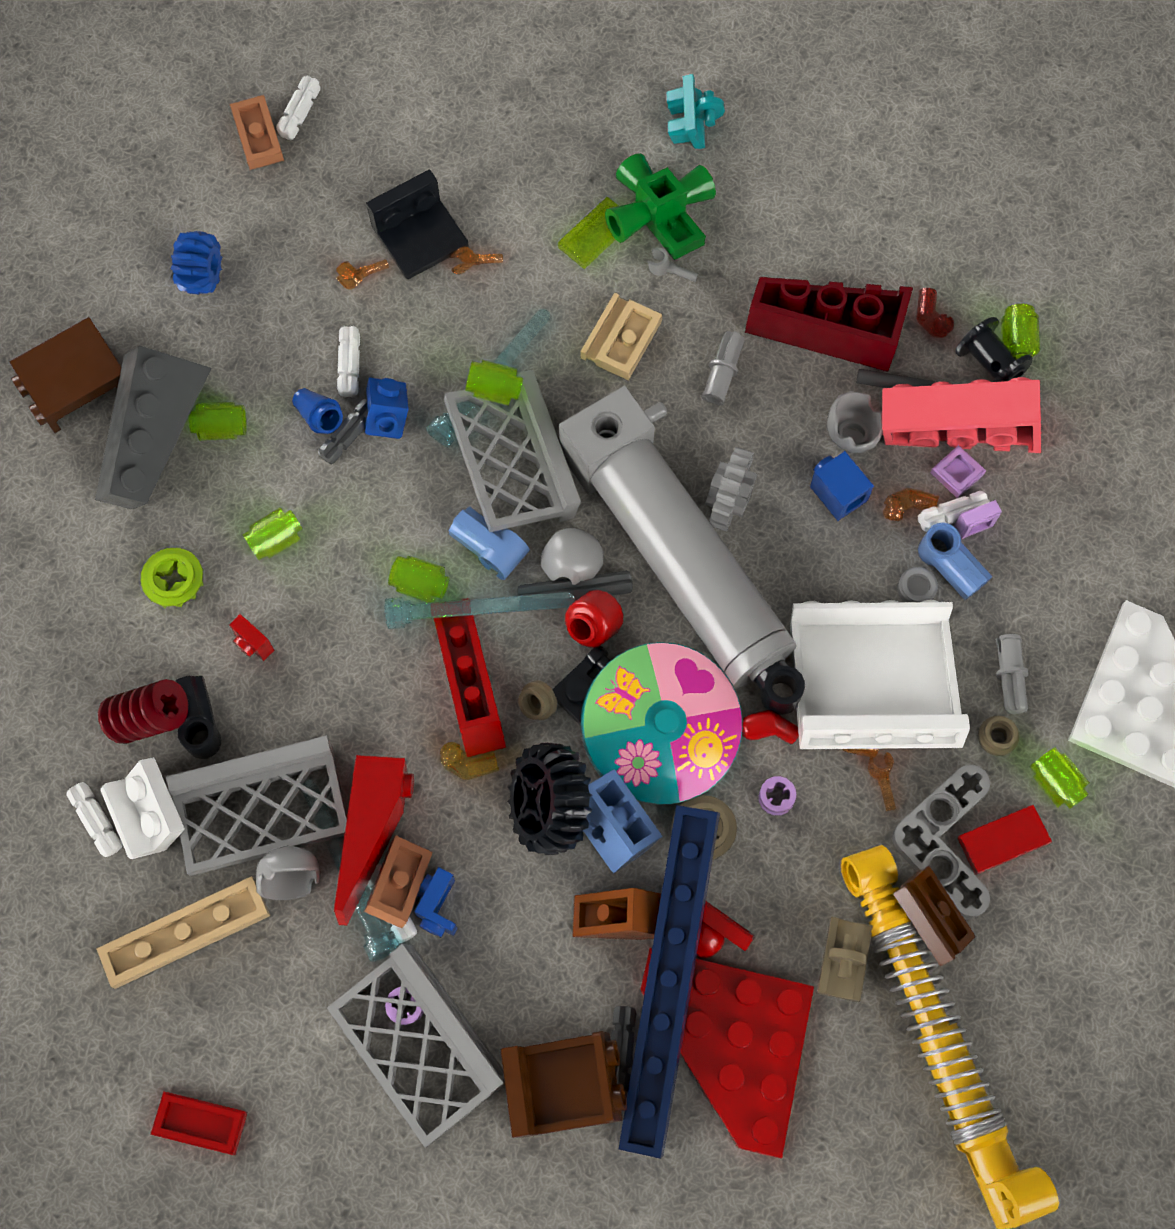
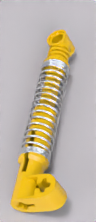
[841,845,1059,1229]

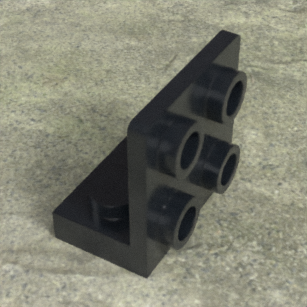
[366,169,469,279]

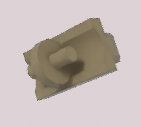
[817,917,873,1003]

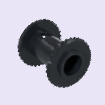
[956,317,1033,382]

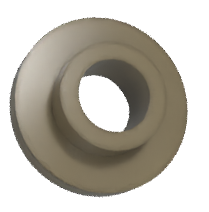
[518,680,557,720]
[978,716,1019,756]

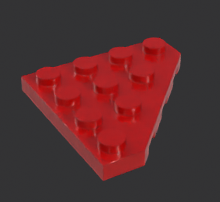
[640,948,814,1159]

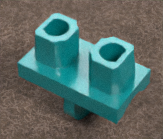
[666,74,725,149]

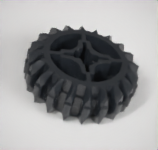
[507,743,593,855]

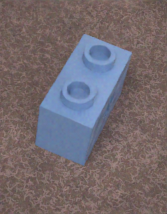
[583,769,663,874]

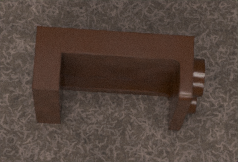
[9,317,122,433]
[500,1031,627,1138]

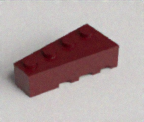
[745,277,913,372]

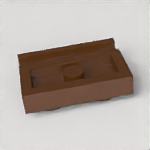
[893,865,976,966]

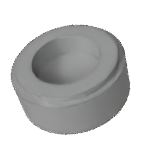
[897,567,938,602]

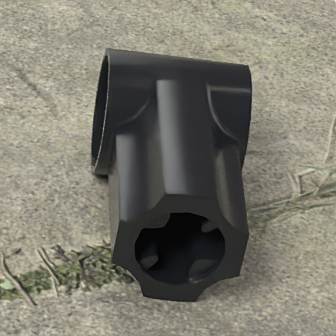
[175,675,221,759]

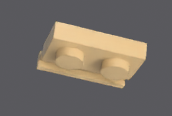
[581,293,662,381]

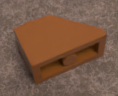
[573,888,661,940]

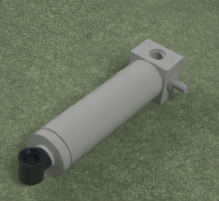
[559,385,805,715]

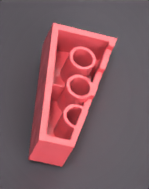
[882,377,1041,453]

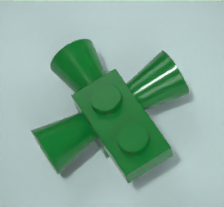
[605,153,716,260]

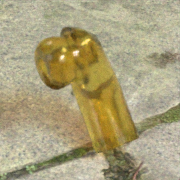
[440,742,500,780]

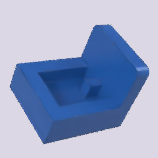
[365,378,409,439]
[414,867,457,938]

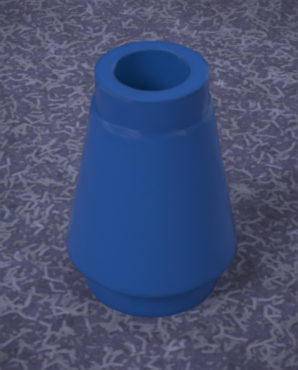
[292,388,343,434]

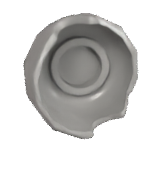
[826,391,883,453]
[541,528,604,585]
[256,845,320,900]

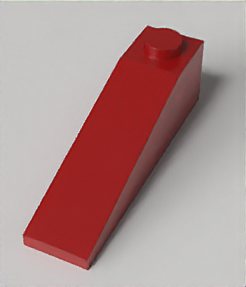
[431,598,506,757]
[334,755,414,926]

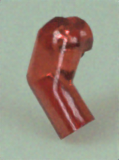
[916,288,954,338]

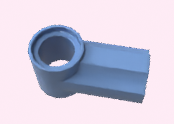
[448,506,530,580]
[918,523,992,600]

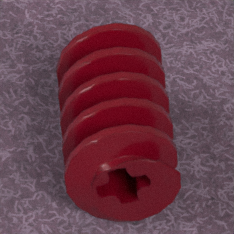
[98,679,189,744]

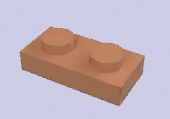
[230,95,284,170]
[364,835,433,928]

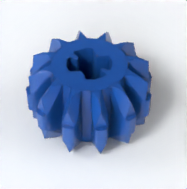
[170,231,223,295]

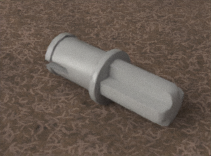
[701,331,745,405]
[996,634,1029,714]

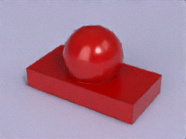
[697,901,755,957]

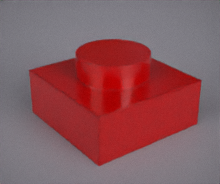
[229,614,275,661]

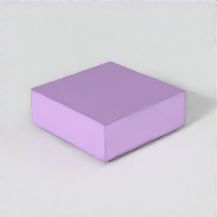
[930,445,986,498]
[954,500,1002,539]

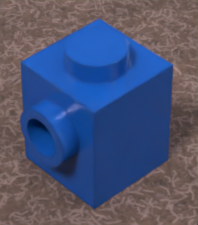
[810,451,874,521]

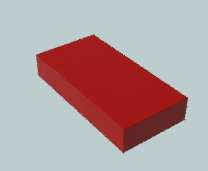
[957,805,1052,875]
[150,1091,248,1155]

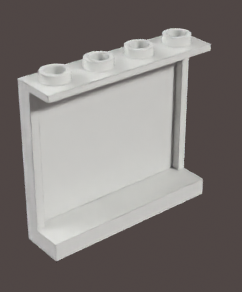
[790,600,970,749]

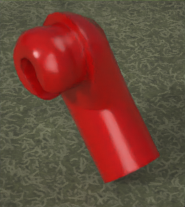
[742,710,799,745]

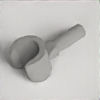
[647,247,698,282]

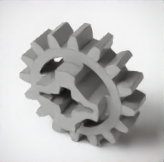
[705,447,758,532]

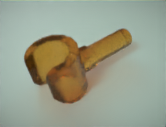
[449,247,503,275]
[336,259,389,290]
[867,752,896,812]

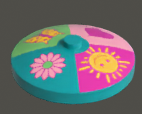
[581,642,743,805]

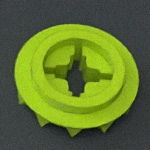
[140,548,204,609]

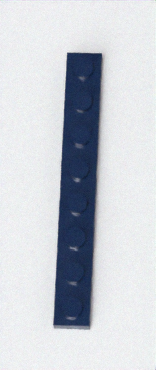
[618,805,720,1159]

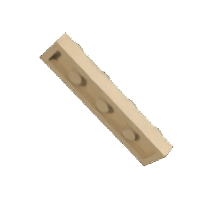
[96,876,270,989]

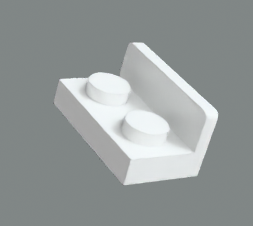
[101,757,185,859]

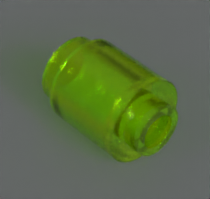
[1001,304,1040,358]
[465,359,523,406]
[189,401,247,441]
[242,507,303,561]
[388,555,449,604]
[1029,747,1090,810]

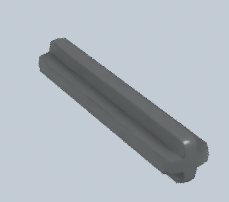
[517,570,633,608]

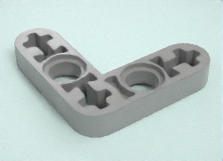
[892,765,990,919]

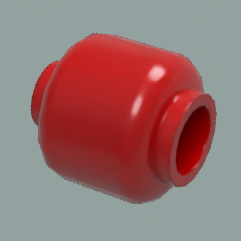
[565,590,624,648]

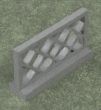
[444,370,581,532]
[166,735,347,876]
[327,944,505,1148]

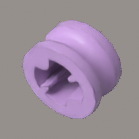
[758,776,796,816]
[385,987,424,1025]

